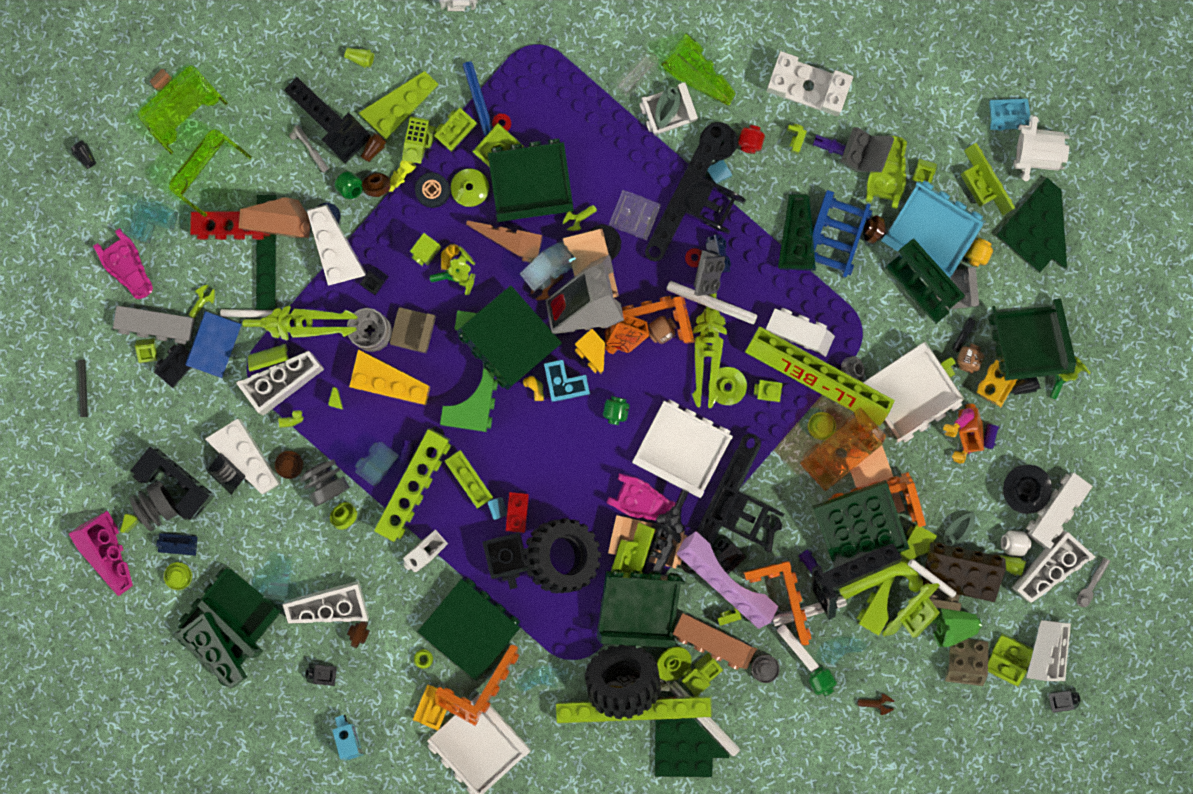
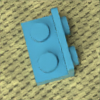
[989,99,1030,131]

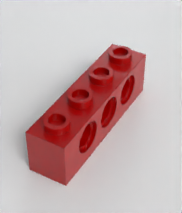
[190,211,270,240]

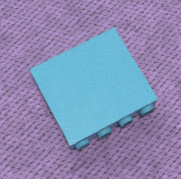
[882,180,986,278]

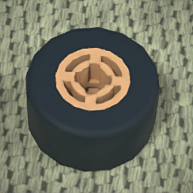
[415,172,450,208]

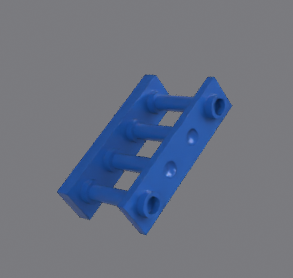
[813,190,872,279]

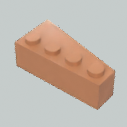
[673,613,757,670]

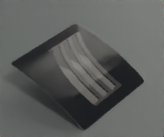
[207,453,246,495]

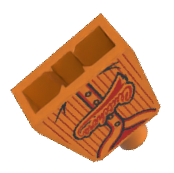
[604,313,649,354]

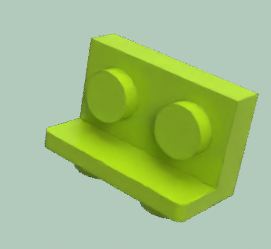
[434,108,477,152]

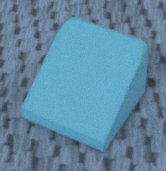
[707,160,732,184]
[488,497,507,520]

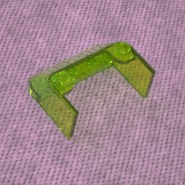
[137,65,228,155]
[168,129,252,217]

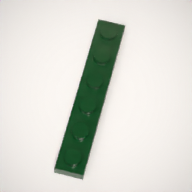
[256,195,277,310]

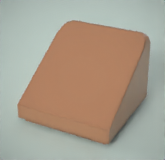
[150,69,172,91]

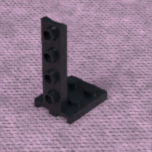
[284,77,371,164]
[811,543,902,620]

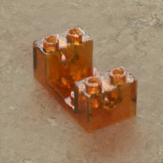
[800,407,886,492]

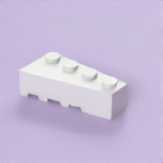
[307,204,366,286]
[236,351,324,416]
[205,419,281,494]
[1026,473,1093,549]
[1011,530,1096,603]
[283,581,369,623]

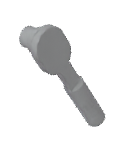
[289,125,329,173]
[1076,558,1111,607]

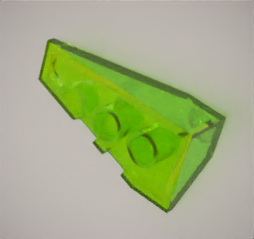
[661,33,736,106]

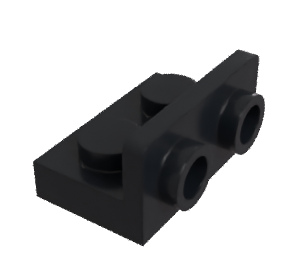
[154,344,192,388]
[712,536,746,574]

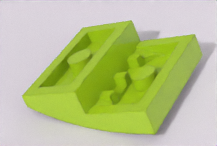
[248,344,288,372]
[988,633,1034,687]

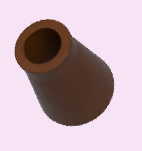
[360,133,387,162]

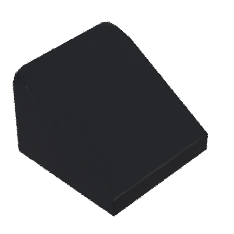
[360,266,389,295]

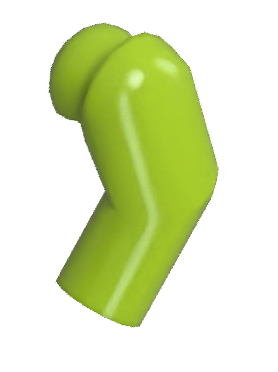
[278,410,304,428]

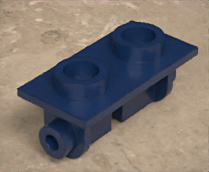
[705,235,731,274]
[156,533,198,556]

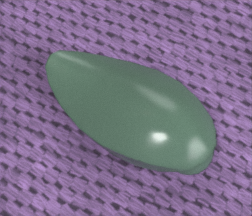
[655,86,681,129]
[943,513,976,547]

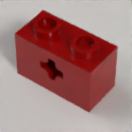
[506,492,529,533]

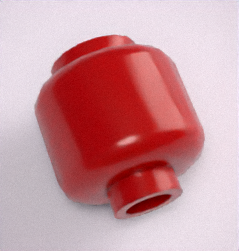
[738,125,765,154]

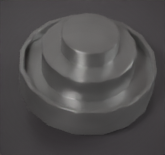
[841,356,865,382]
[751,655,780,683]

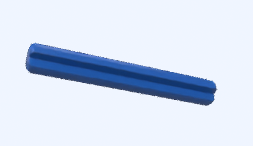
[463,61,493,135]

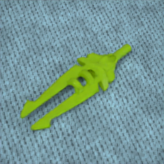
[692,293,727,408]
[242,306,358,340]

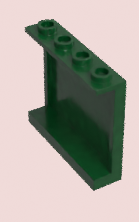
[487,138,574,222]
[457,285,562,390]
[988,298,1076,381]
[178,567,282,659]
[596,569,685,648]
[417,577,522,681]

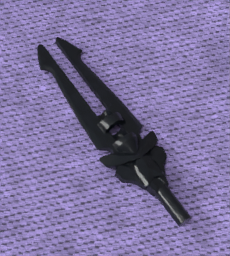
[642,489,689,573]

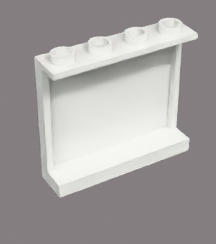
[863,341,964,443]
[632,400,733,498]
[427,693,531,794]

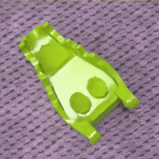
[866,135,907,209]

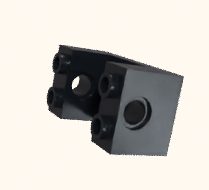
[130,447,215,520]

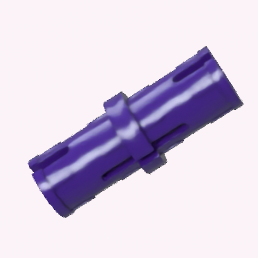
[812,134,846,156]

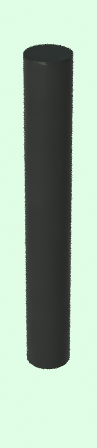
[78,360,88,417]

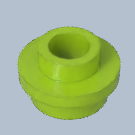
[414,649,433,669]

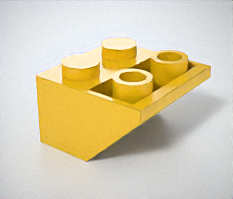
[575,329,605,374]

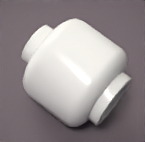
[1001,530,1031,556]

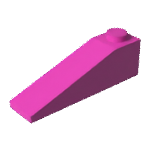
[69,511,133,596]

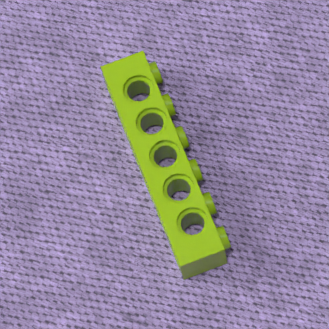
[374,428,451,542]

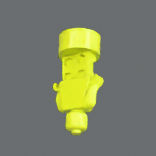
[389,160,416,192]

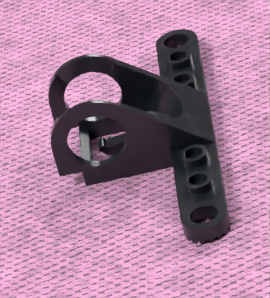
[645,122,746,262]
[681,433,785,574]

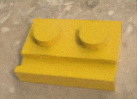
[413,684,447,731]

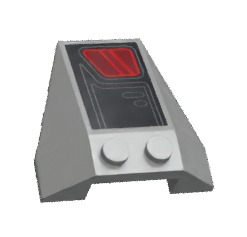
[546,255,624,334]

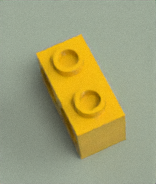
[976,360,1018,408]

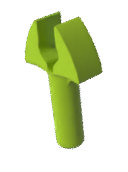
[563,205,597,231]
[189,285,215,319]

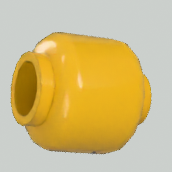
[965,238,993,268]

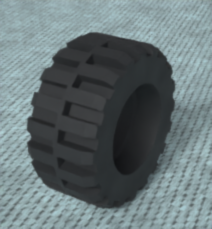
[524,518,601,593]
[585,645,661,719]

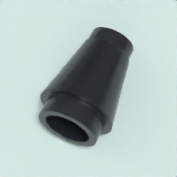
[70,140,97,170]
[1012,377,1041,395]

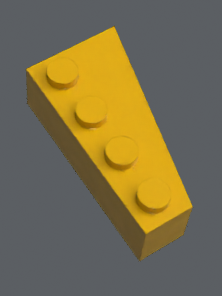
[349,350,430,405]

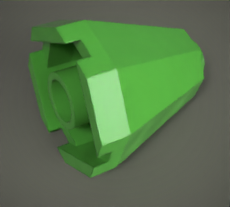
[933,608,981,647]

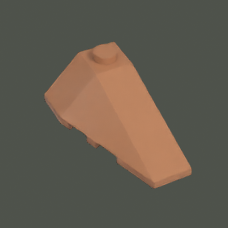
[239,197,310,238]
[466,221,543,263]

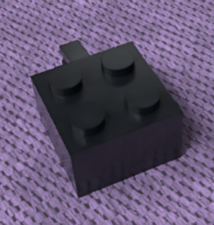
[482,532,529,590]

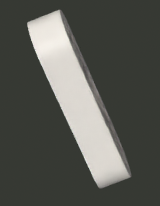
[777,624,819,672]

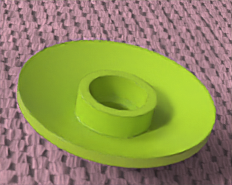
[451,169,489,207]
[708,367,747,405]
[656,647,691,681]

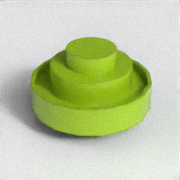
[808,412,836,440]
[330,502,357,530]
[164,562,193,590]

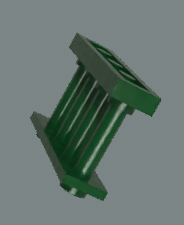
[885,238,965,324]
[174,599,263,687]

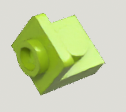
[787,123,807,155]
[754,380,782,402]
[717,606,742,626]
[681,667,711,696]

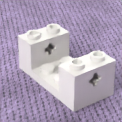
[766,51,853,117]

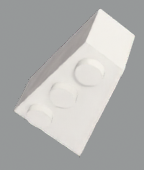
[766,308,835,357]
[1026,620,1071,681]

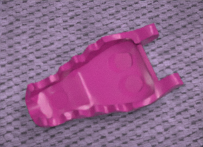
[93,228,153,299]
[607,473,675,520]

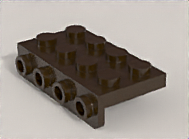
[921,542,1006,602]

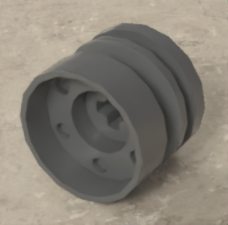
[299,459,350,507]
[129,480,179,531]

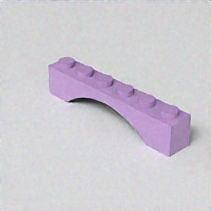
[677,531,778,629]

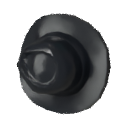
[1003,464,1052,514]

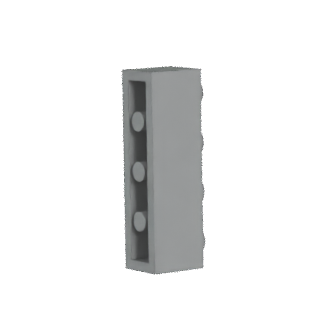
[113,306,195,344]

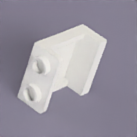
[639,82,698,135]

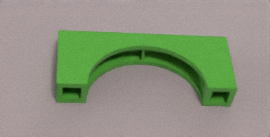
[440,311,498,432]

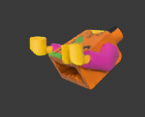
[943,404,984,464]

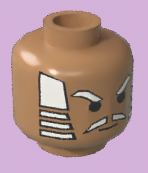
[648,316,677,344]
[956,344,985,374]

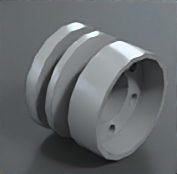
[347,308,392,352]

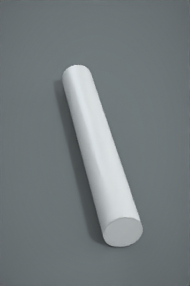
[220,309,274,318]
[908,559,956,598]

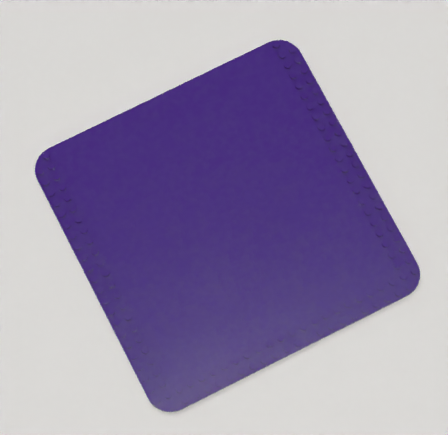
[247,44,863,660]

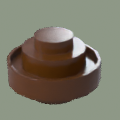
[362,173,391,197]
[863,215,887,244]
[275,451,303,479]
[347,621,370,649]

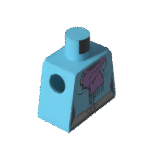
[333,715,364,761]

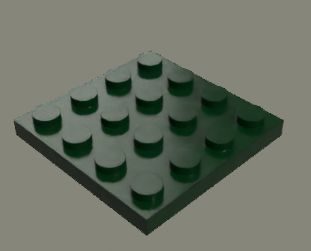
[812,480,910,568]

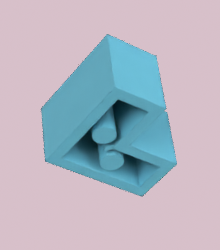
[544,360,590,402]

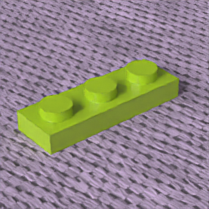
[445,450,493,509]

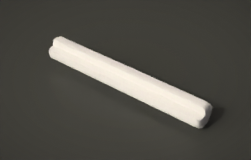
[772,596,847,627]

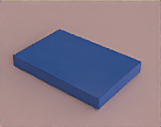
[185,311,242,378]

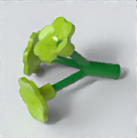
[430,246,476,295]
[1050,356,1091,399]

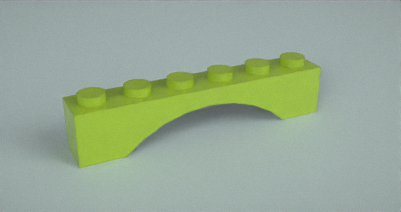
[857,524,937,636]

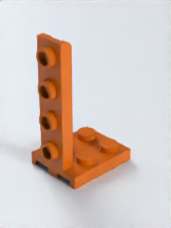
[622,296,695,344]
[829,472,926,527]
[742,561,811,646]
[435,645,519,726]

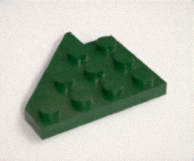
[996,178,1067,273]
[655,718,729,777]

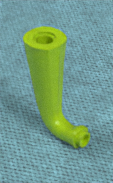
[839,561,923,600]

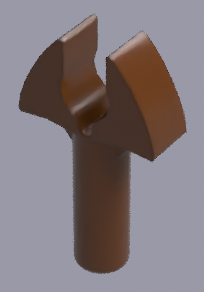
[531,272,564,301]
[857,693,895,715]

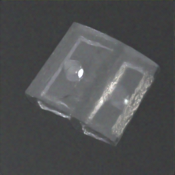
[609,190,661,240]

